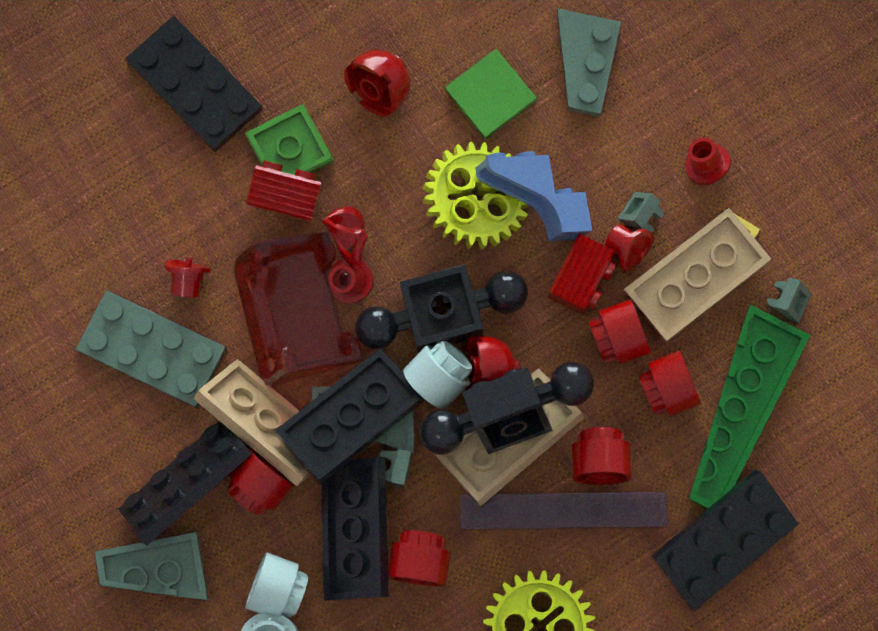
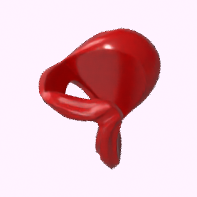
[322,206,368,266]

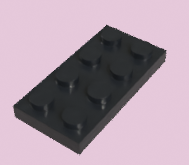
[125,15,263,153]
[275,348,425,485]
[118,421,252,546]
[321,457,389,601]
[651,469,799,611]

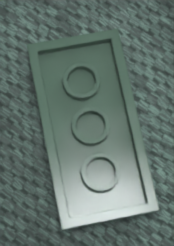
[75,290,227,408]

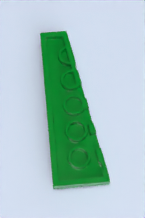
[688,305,811,510]

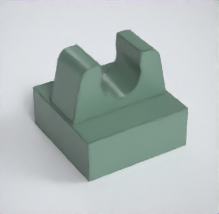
[617,192,664,232]
[767,277,812,324]
[379,449,412,489]

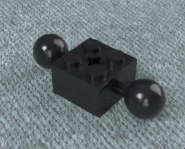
[355,264,528,353]
[420,362,594,455]

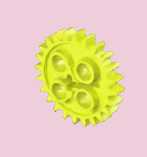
[423,142,529,250]
[483,570,595,631]

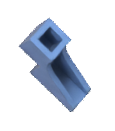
[475,151,592,242]

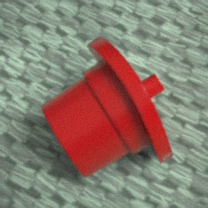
[685,138,731,185]
[605,224,654,272]
[164,257,212,298]
[328,259,374,304]

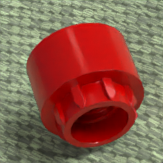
[589,299,651,365]
[639,350,702,417]
[572,427,631,485]
[228,447,295,515]
[388,530,451,587]

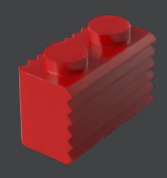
[245,160,321,221]
[548,234,617,315]

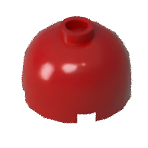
[344,49,411,117]
[462,336,520,391]

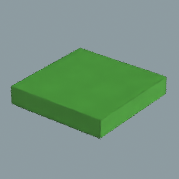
[445,49,537,140]
[245,104,334,175]

